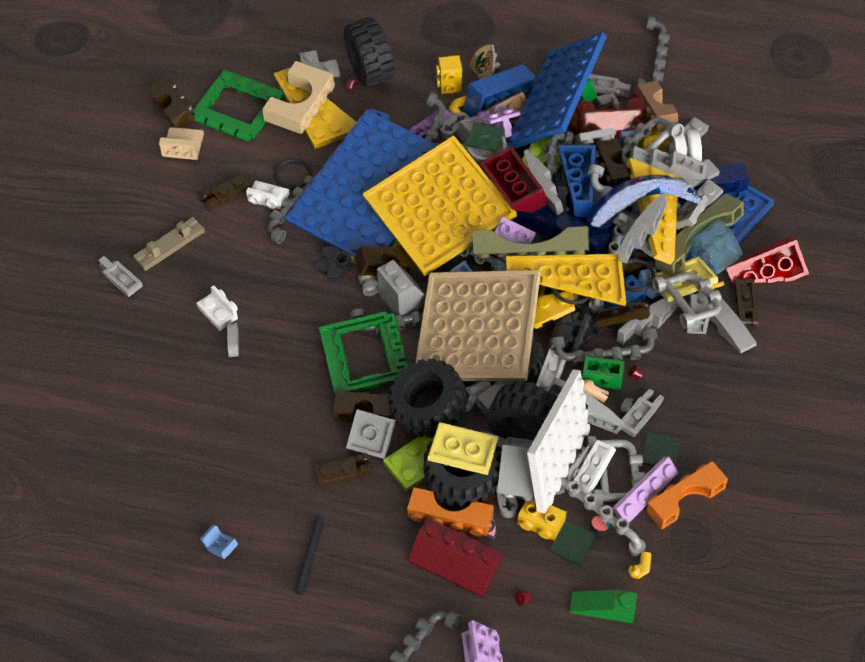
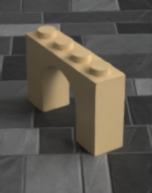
[263,61,335,134]

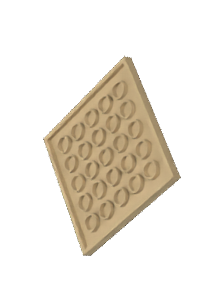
[416,270,541,381]

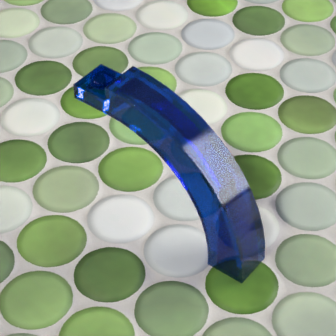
[586,175,703,231]

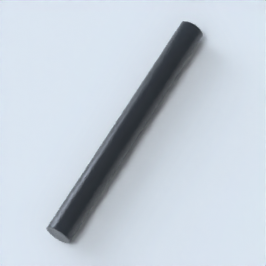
[295,517,324,595]

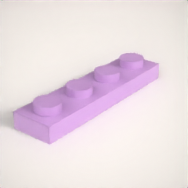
[612,457,679,522]

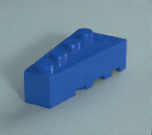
[463,65,536,117]
[559,145,596,217]

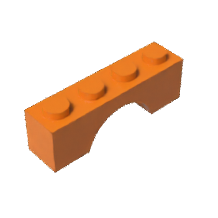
[646,461,728,530]
[407,487,494,536]

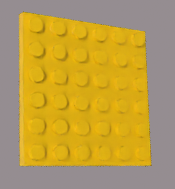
[363,136,517,276]

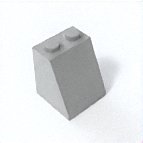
[377,260,426,316]
[497,437,535,501]

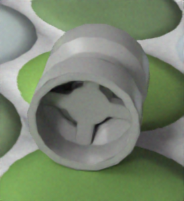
[358,275,379,296]

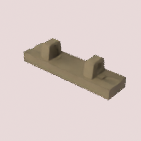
[133,217,205,271]

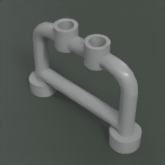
[622,117,684,164]
[652,273,722,329]
[586,436,645,506]

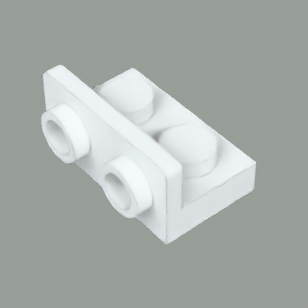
[246,181,289,210]
[196,285,238,331]

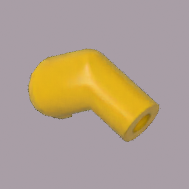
[449,96,466,115]
[628,552,651,579]

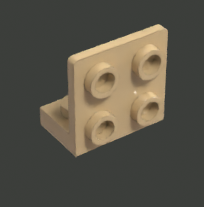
[159,127,204,160]

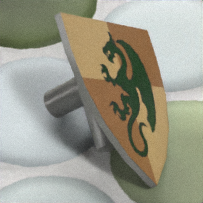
[469,45,500,79]

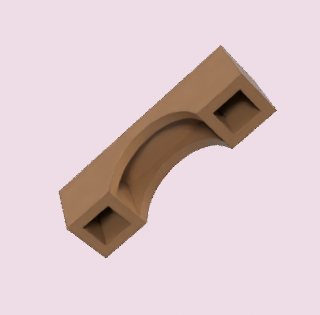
[635,81,678,132]

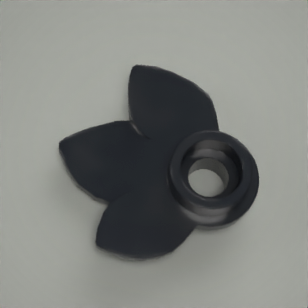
[315,246,352,279]

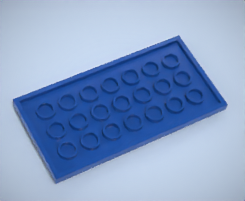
[507,32,607,149]

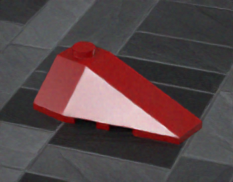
[726,236,809,286]

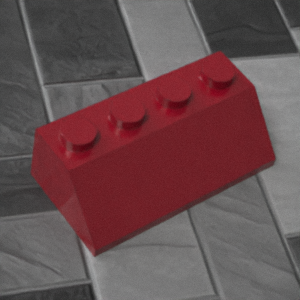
[479,146,548,213]
[408,518,502,597]

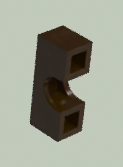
[148,77,195,128]
[596,138,634,192]
[354,246,416,276]
[333,390,394,423]

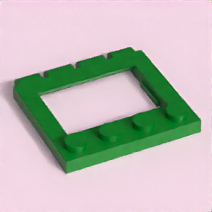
[193,69,284,142]
[319,311,408,396]

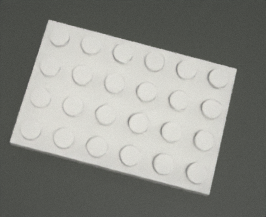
[527,369,590,513]

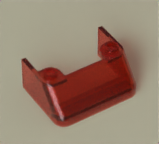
[570,85,646,145]

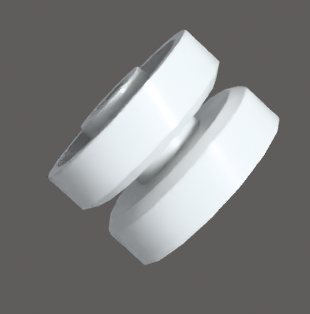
[669,129,702,162]

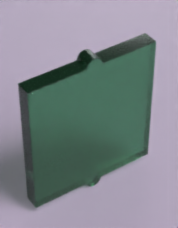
[465,123,505,152]
[643,432,680,467]
[550,521,596,566]

